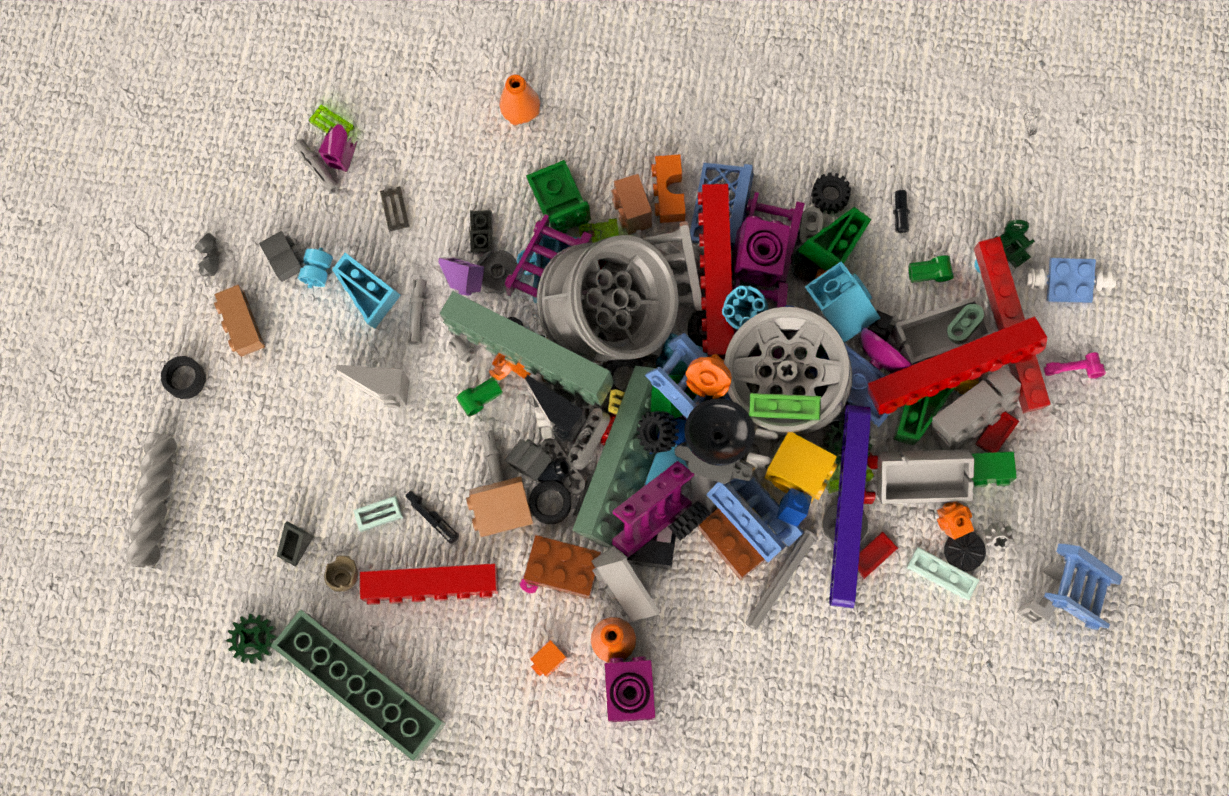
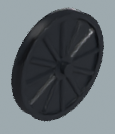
[790,243,820,281]
[944,532,986,571]

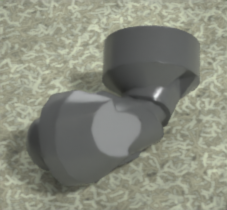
[195,232,220,277]

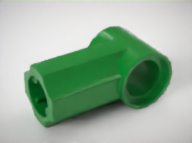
[908,255,954,283]
[456,377,503,417]

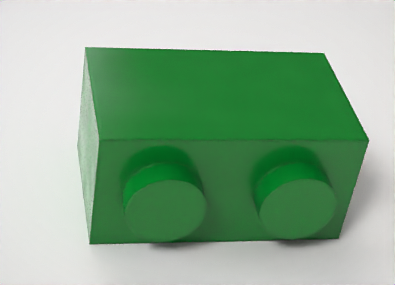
[971,452,1017,487]

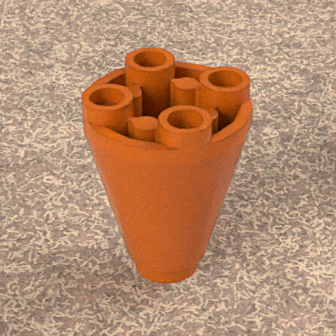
[499,74,540,125]
[591,617,636,663]

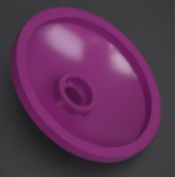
[861,328,912,373]

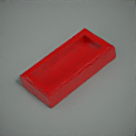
[975,411,1019,453]
[858,531,898,579]

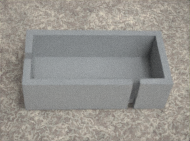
[891,296,993,365]
[931,366,1021,450]
[877,449,974,504]

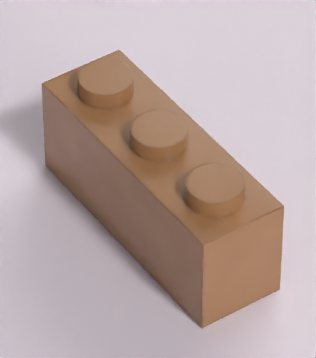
[214,284,265,357]

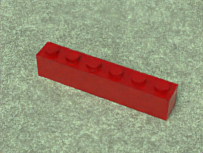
[360,564,499,605]

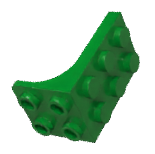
[526,160,591,234]

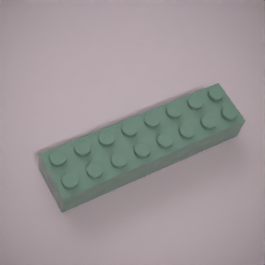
[439,291,614,405]
[572,366,659,550]
[271,609,446,761]

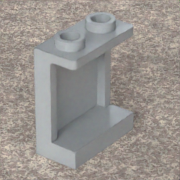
[1017,562,1076,626]

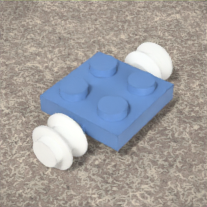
[1025,258,1116,303]

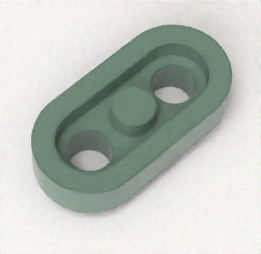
[947,304,984,344]

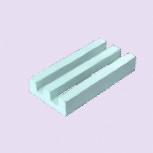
[353,496,403,532]

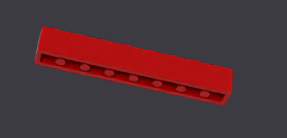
[698,184,734,359]
[974,237,1051,414]
[868,316,1048,415]

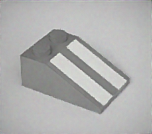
[336,365,410,409]

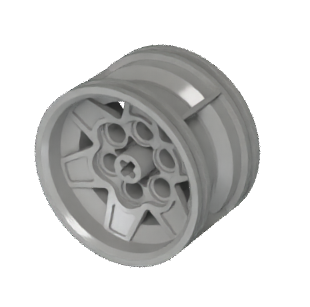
[537,235,679,363]
[724,307,852,436]

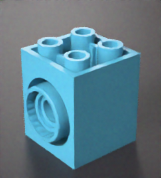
[805,262,880,343]

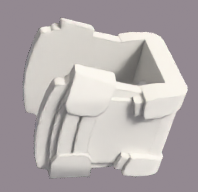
[746,428,777,469]

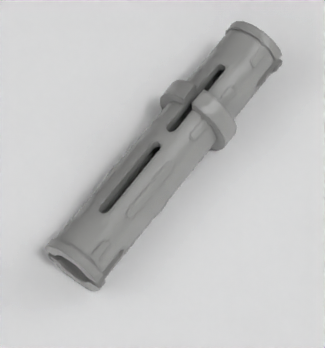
[292,139,340,194]
[408,279,427,345]
[480,430,505,484]

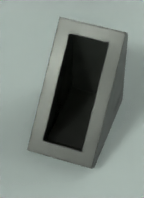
[277,521,314,566]

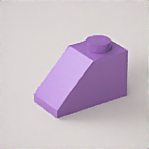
[438,257,484,296]

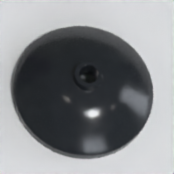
[684,399,755,466]

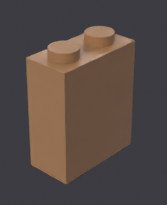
[466,476,533,537]

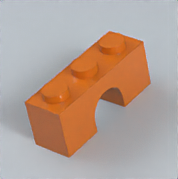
[651,154,686,223]

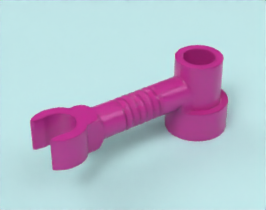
[1043,352,1106,379]

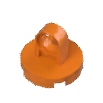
[489,353,531,380]
[686,354,732,399]

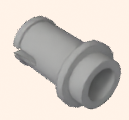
[449,335,475,363]

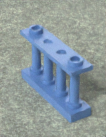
[645,333,732,418]
[706,477,804,562]
[1044,543,1122,630]

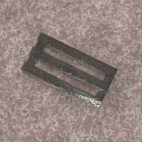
[380,186,410,232]

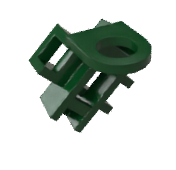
[994,219,1035,269]

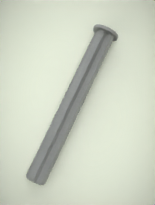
[746,528,819,630]

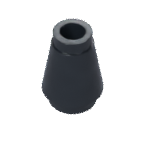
[537,458,570,482]

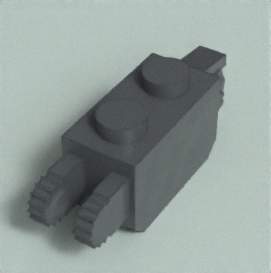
[674,441,755,484]

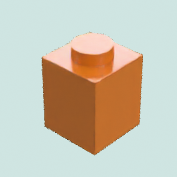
[530,640,567,677]

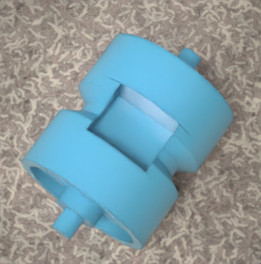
[298,247,333,288]

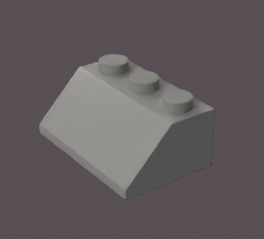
[591,546,661,621]

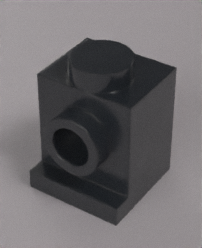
[868,310,894,341]

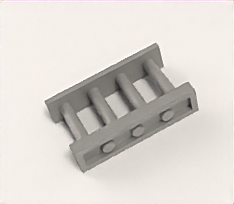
[636,221,702,311]

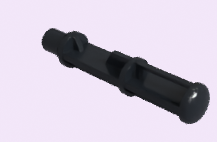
[405,490,459,544]

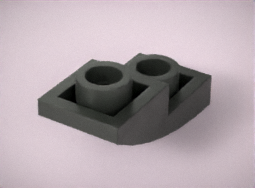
[470,210,492,253]

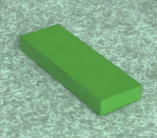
[749,393,821,420]

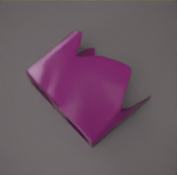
[319,124,358,172]

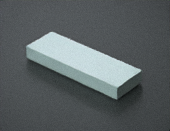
[907,547,979,600]

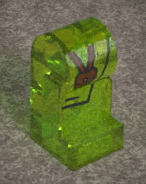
[579,218,619,243]

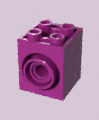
[731,216,790,288]
[604,656,655,723]

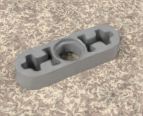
[567,408,610,470]
[541,439,585,496]

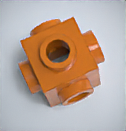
[937,502,974,540]

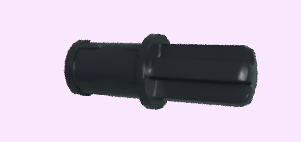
[893,190,910,233]

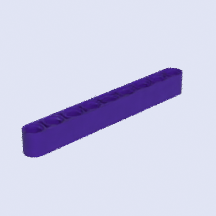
[829,405,871,608]

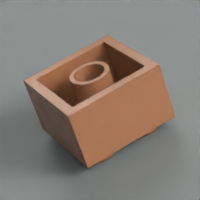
[611,174,652,235]

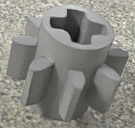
[984,521,1014,550]

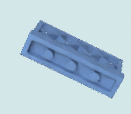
[690,163,754,251]

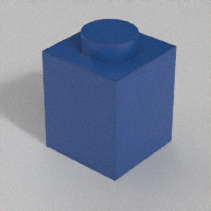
[777,488,812,527]

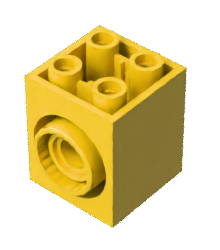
[764,432,838,503]

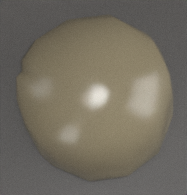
[324,555,359,592]

